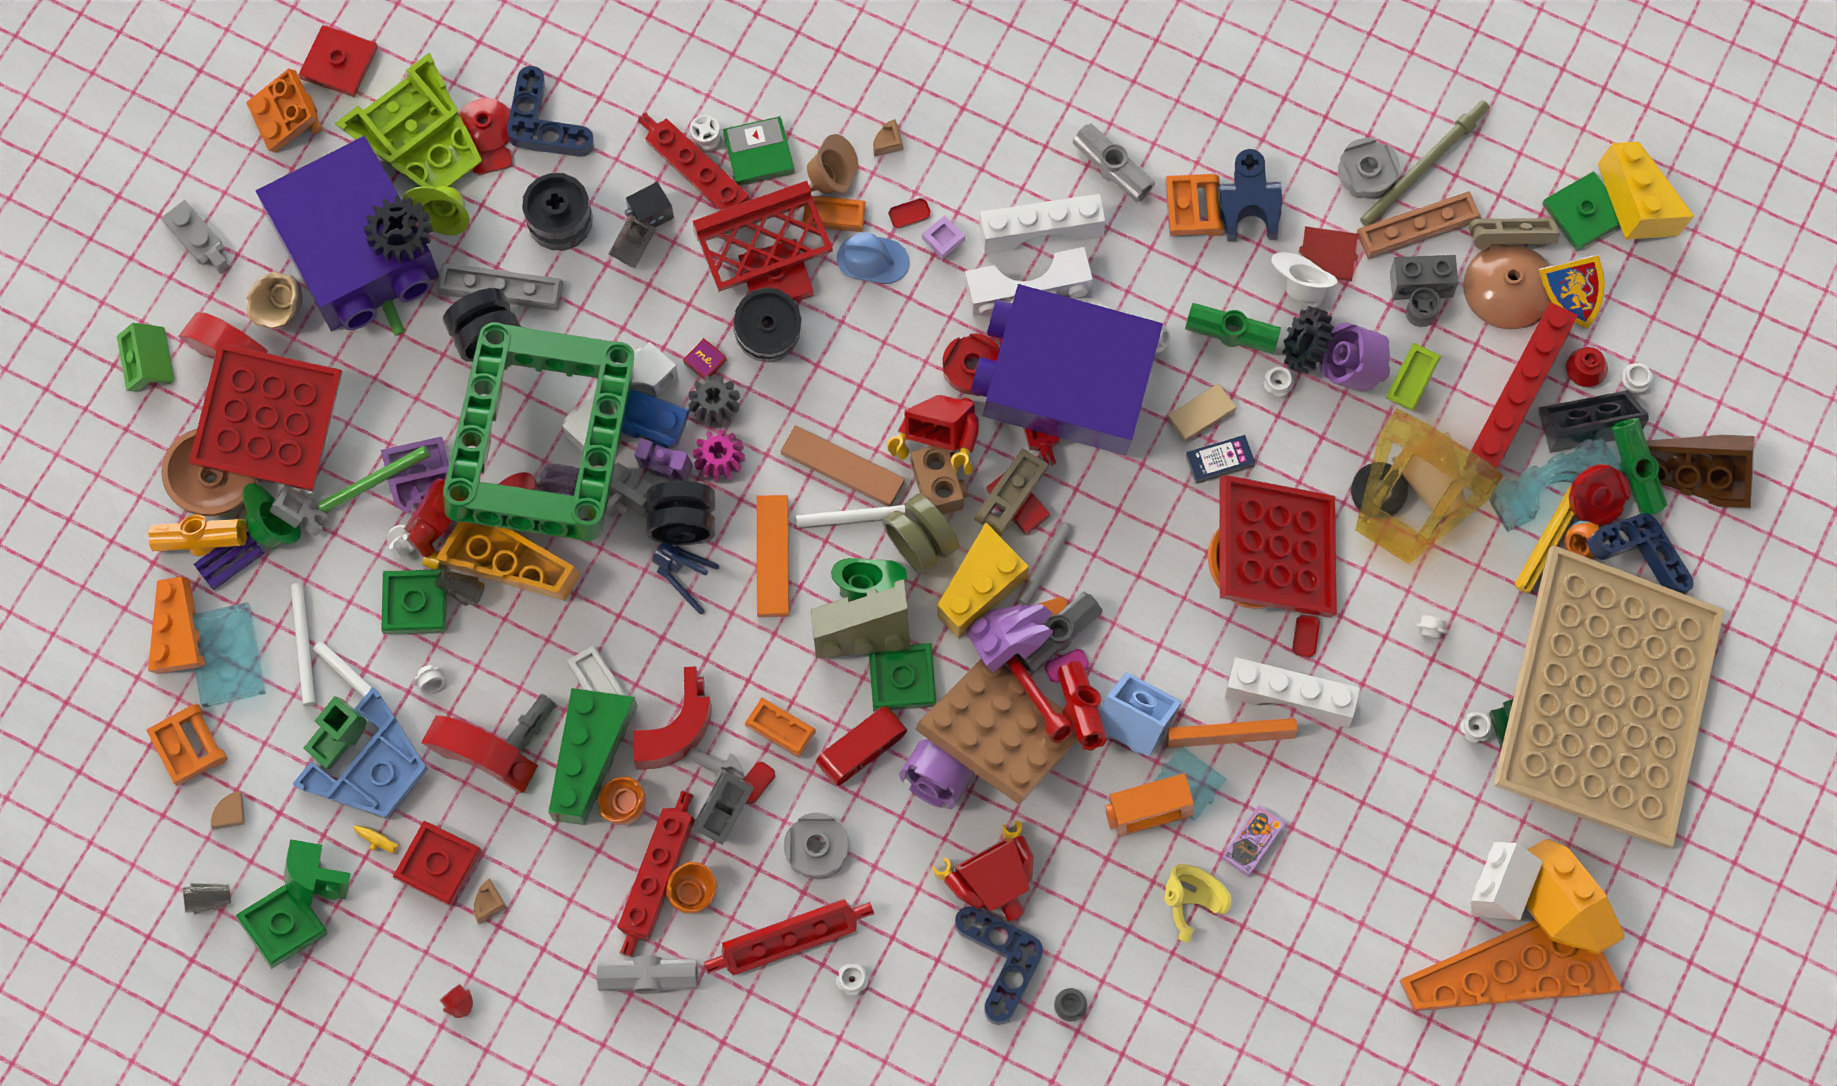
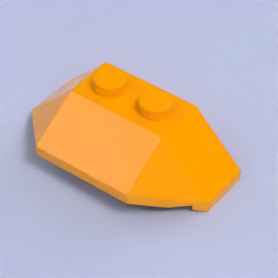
[1525,838,1625,955]

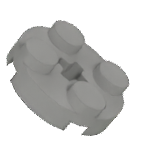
[1338,138,1400,198]
[784,813,849,879]

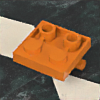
[246,68,323,153]

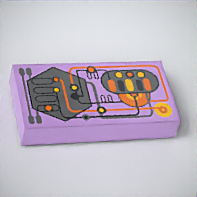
[1222,805,1285,877]

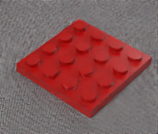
[189,343,343,492]
[1219,475,1337,618]

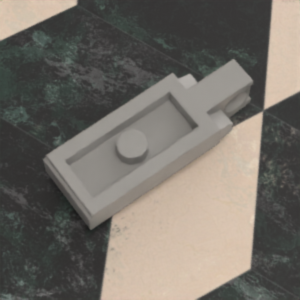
[161,200,230,274]

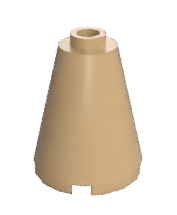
[1392,432,1467,523]

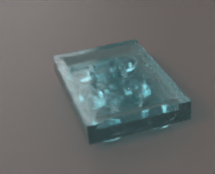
[193,602,266,708]

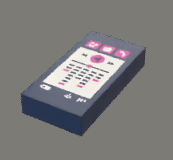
[1186,435,1255,483]

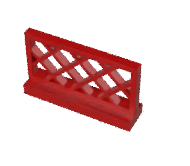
[693,180,833,292]

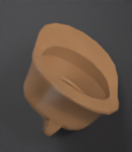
[807,134,858,194]

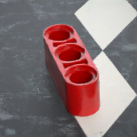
[815,705,908,787]

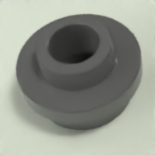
[1054,988,1087,1022]

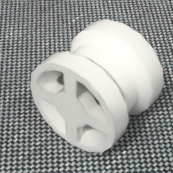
[690,115,721,153]

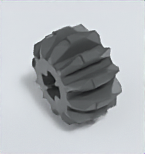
[688,375,740,428]

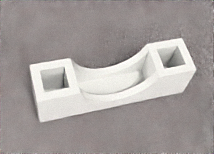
[980,194,1105,254]
[965,247,1093,317]
[562,342,678,452]
[1224,657,1360,728]

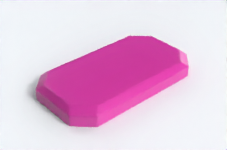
[1045,649,1089,683]

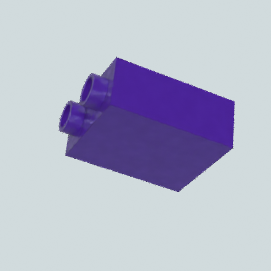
[255,135,439,332]
[970,284,1163,456]

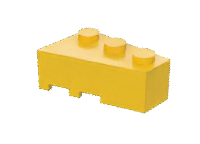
[1597,142,1694,240]
[937,523,1029,639]

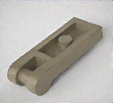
[1468,218,1560,250]
[974,448,1048,537]

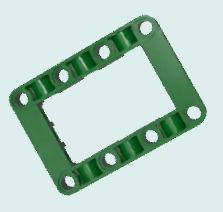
[444,322,634,541]

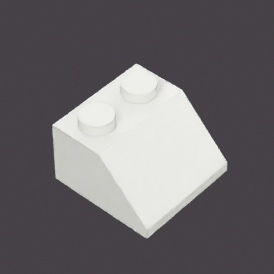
[1471,842,1543,920]

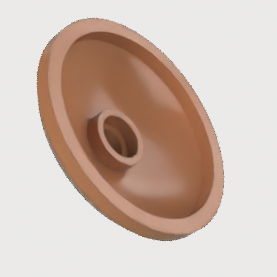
[1463,244,1552,330]
[161,429,256,516]

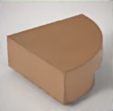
[873,119,903,157]
[211,791,245,829]
[474,878,507,924]

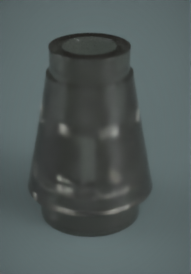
[435,569,485,606]
[182,883,231,915]

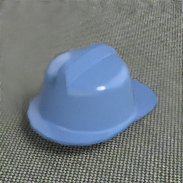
[837,232,909,284]

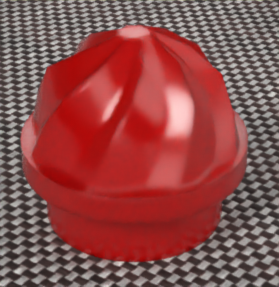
[439,984,473,1018]

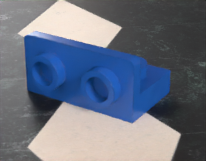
[622,388,690,448]

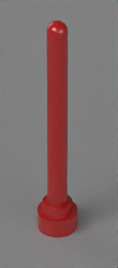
[1006,655,1074,743]

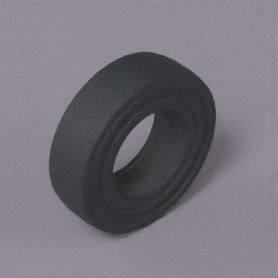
[1351,462,1408,519]

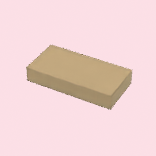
[1167,383,1236,442]

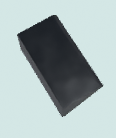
[1538,390,1649,453]

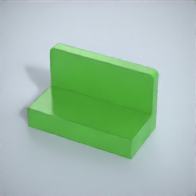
[117,323,174,392]

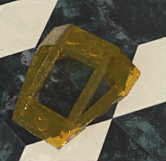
[1355,408,1504,564]

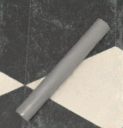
[1017,522,1072,605]

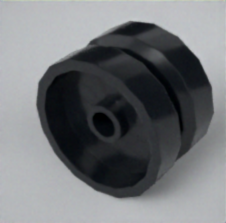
[522,173,593,251]
[443,288,521,362]
[734,288,802,362]
[646,481,715,545]

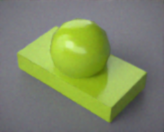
[1385,342,1441,412]

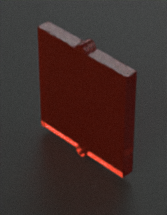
[1299,226,1358,281]

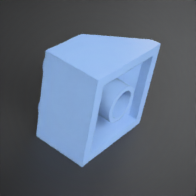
[1099,672,1182,757]

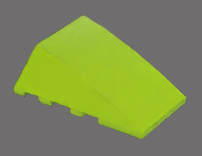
[335,52,482,187]

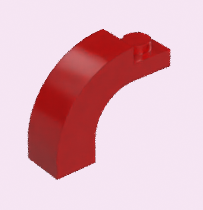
[178,312,268,357]
[633,666,712,770]
[421,715,538,793]

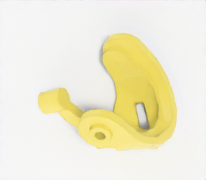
[1164,864,1231,943]

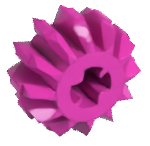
[692,428,746,483]

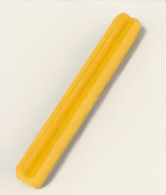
[1515,486,1574,593]

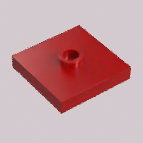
[298,25,378,97]
[738,239,814,301]
[392,820,482,907]

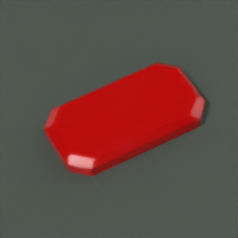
[473,147,513,175]
[888,198,931,228]
[1292,615,1320,658]
[743,762,775,804]

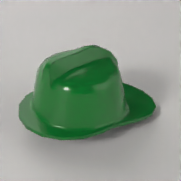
[242,483,301,549]
[831,558,907,601]

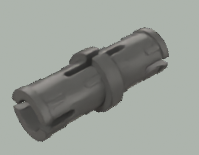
[505,694,557,753]

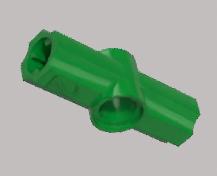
[1185,303,1281,355]
[1611,418,1668,514]

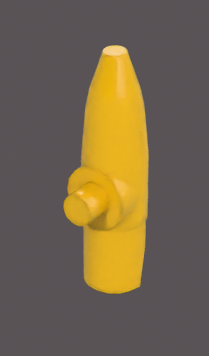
[353,825,399,854]

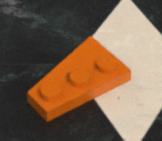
[148,576,205,674]

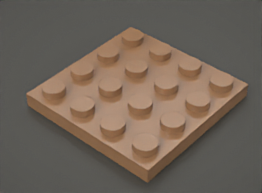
[915,658,1078,805]

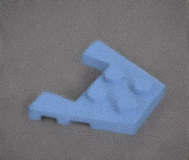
[293,687,428,820]

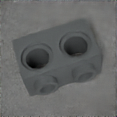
[1390,255,1459,300]
[692,769,754,845]

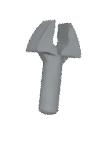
[686,747,744,785]

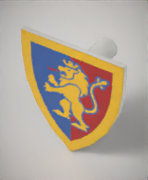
[1539,254,1605,329]

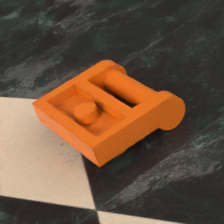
[1165,174,1224,236]
[146,704,228,786]

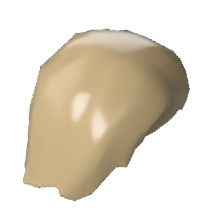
[246,272,303,329]

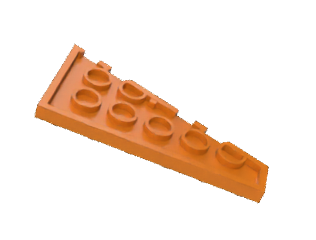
[1399,920,1622,1011]

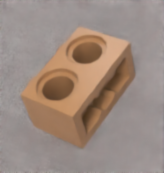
[910,446,968,515]

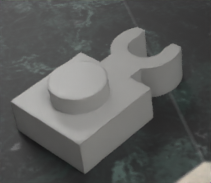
[269,485,328,536]

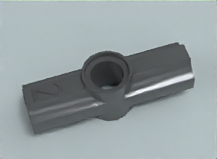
[1015,591,1103,674]

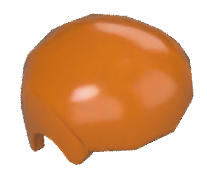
[597,776,646,825]
[666,862,717,914]

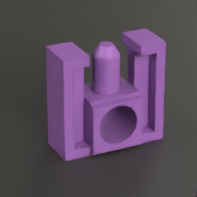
[634,438,693,481]

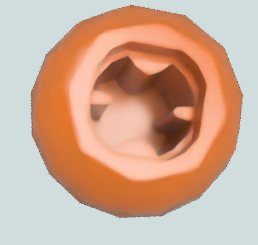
[1564,521,1605,559]

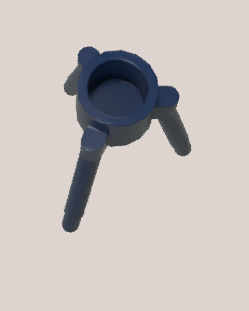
[652,541,719,615]

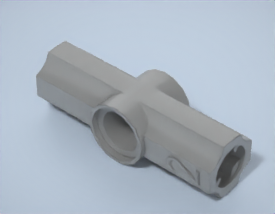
[1073,123,1155,202]
[597,956,698,994]

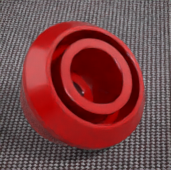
[1566,347,1608,387]

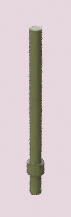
[1360,100,1490,226]

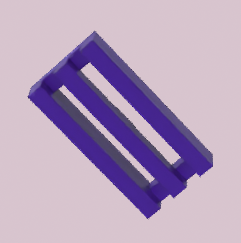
[193,529,265,590]

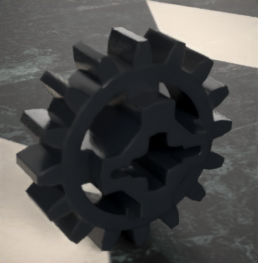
[364,196,433,263]
[1282,306,1334,374]

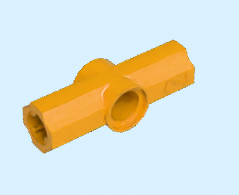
[148,514,247,556]

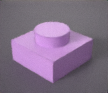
[922,215,965,260]

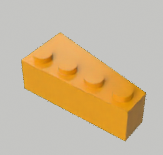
[435,522,581,601]

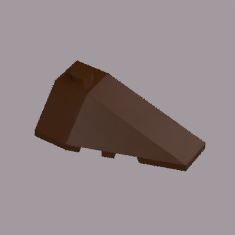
[1636,435,1755,508]

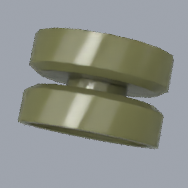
[882,494,960,575]

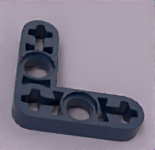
[507,66,594,156]
[1587,513,1694,594]
[955,906,1043,1025]

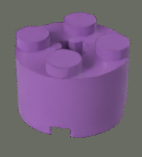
[1319,323,1390,392]
[899,739,974,809]

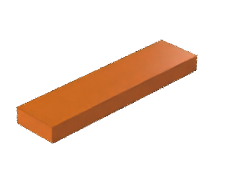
[756,495,789,617]
[1166,718,1297,748]

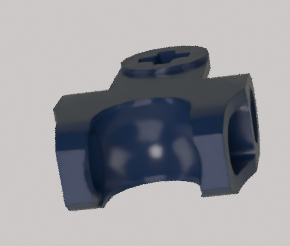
[1220,149,1282,241]

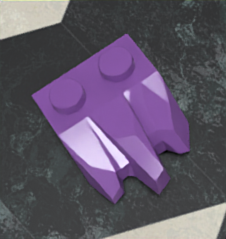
[381,436,449,514]
[965,603,1053,672]

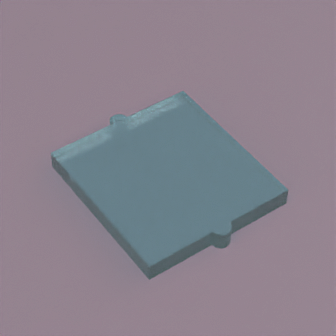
[1154,746,1226,821]

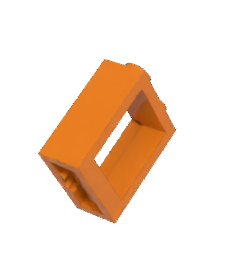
[1105,773,1194,837]

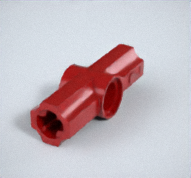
[1057,661,1108,751]

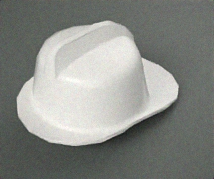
[1271,252,1337,308]

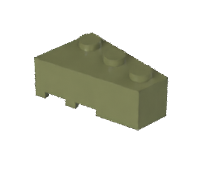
[811,579,911,658]

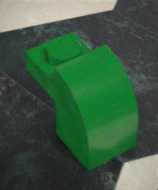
[303,696,367,769]
[284,839,351,905]

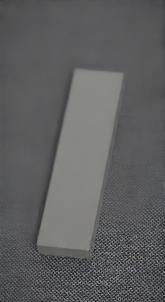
[437,263,563,311]

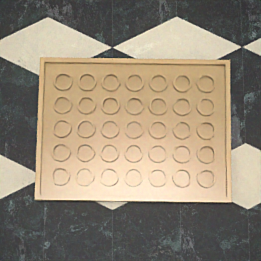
[1493,545,1724,849]

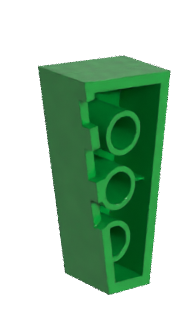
[548,688,638,825]

